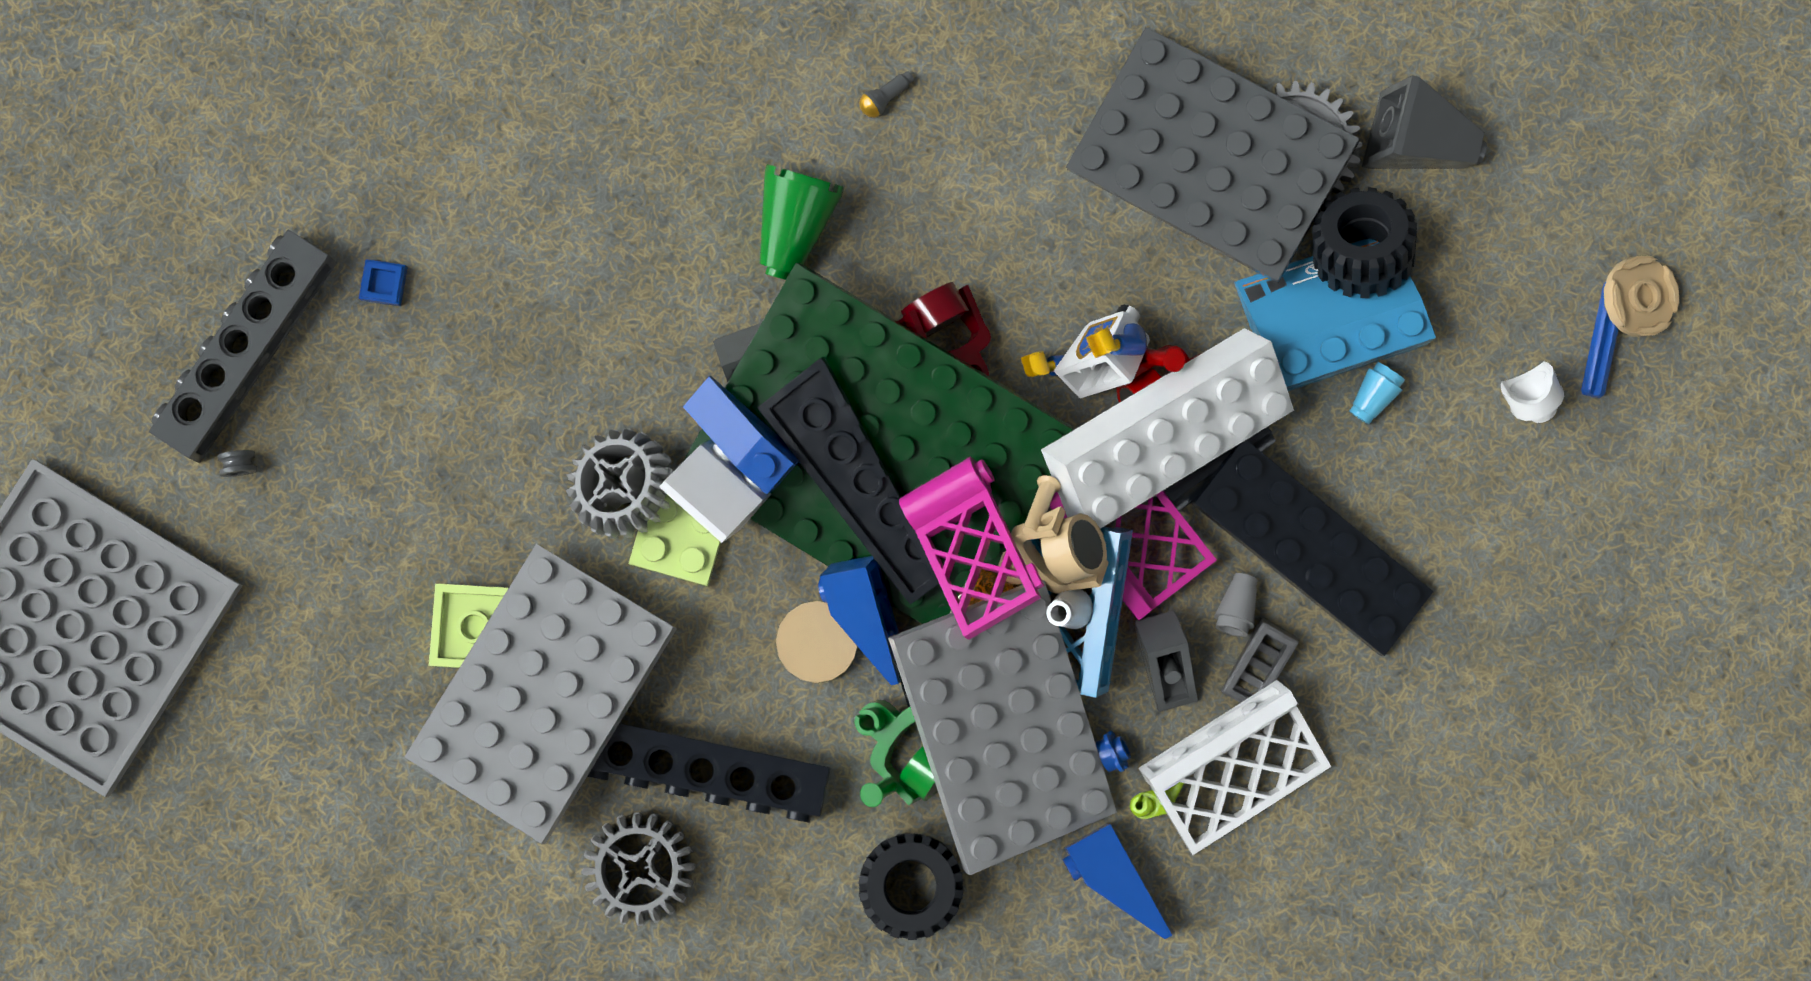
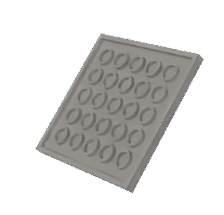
[0,459,243,797]

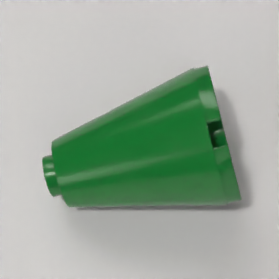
[759,164,845,280]

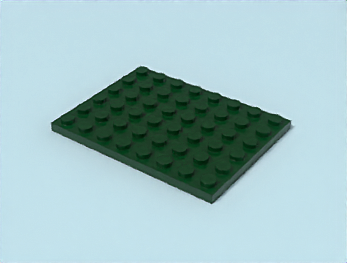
[682,262,1075,624]

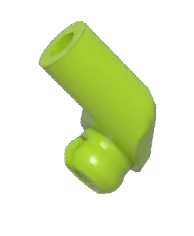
[1130,782,1184,819]

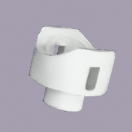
[1501,361,1564,423]

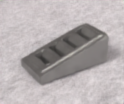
[1221,617,1299,703]

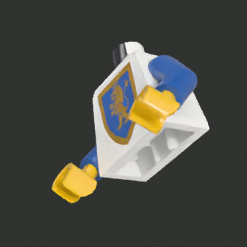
[1021,305,1150,398]

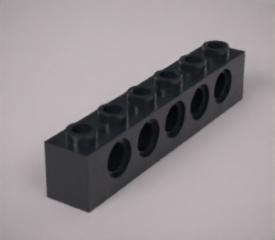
[587,723,831,823]

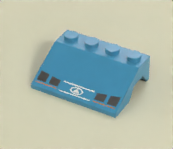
[1234,239,1436,391]

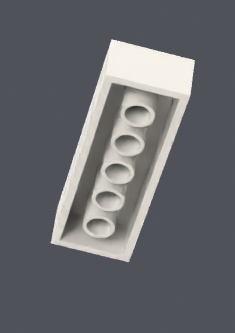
[1041,328,1294,529]

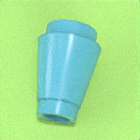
[1349,362,1405,425]

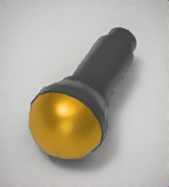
[859,71,914,118]

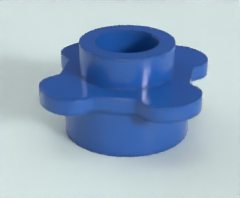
[1096,730,1131,772]

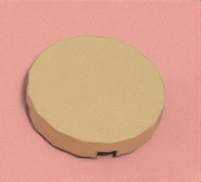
[1604,256,1680,337]
[776,601,857,683]

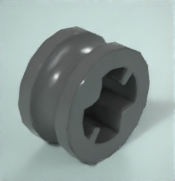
[217,450,257,477]

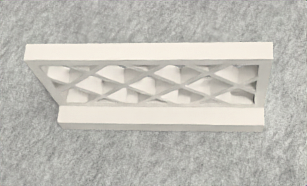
[1138,680,1331,855]

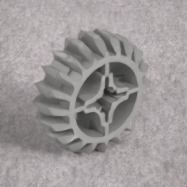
[566,428,674,539]
[582,812,696,926]

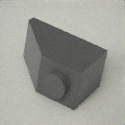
[1135,611,1198,712]

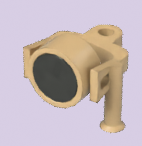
[998,475,1109,593]

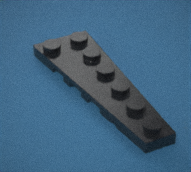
[757,356,939,605]

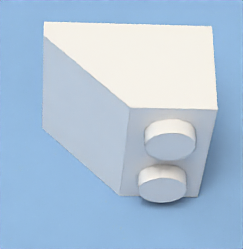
[659,440,771,543]

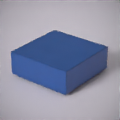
[359,259,408,307]

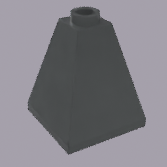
[1362,75,1487,169]

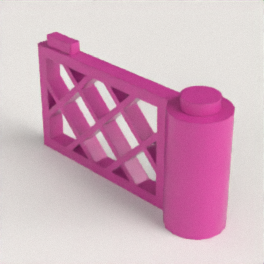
[899,456,1044,640]

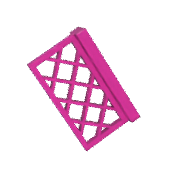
[1049,491,1217,620]

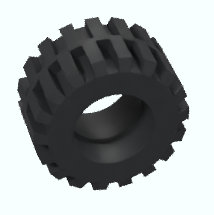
[1313,187,1417,298]
[858,833,964,940]

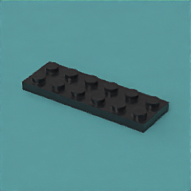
[1191,440,1433,656]

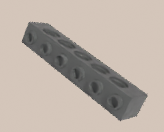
[149,229,337,463]

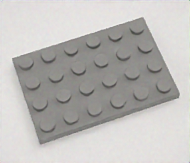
[405,544,677,844]
[888,580,1117,875]

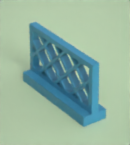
[1020,527,1133,698]

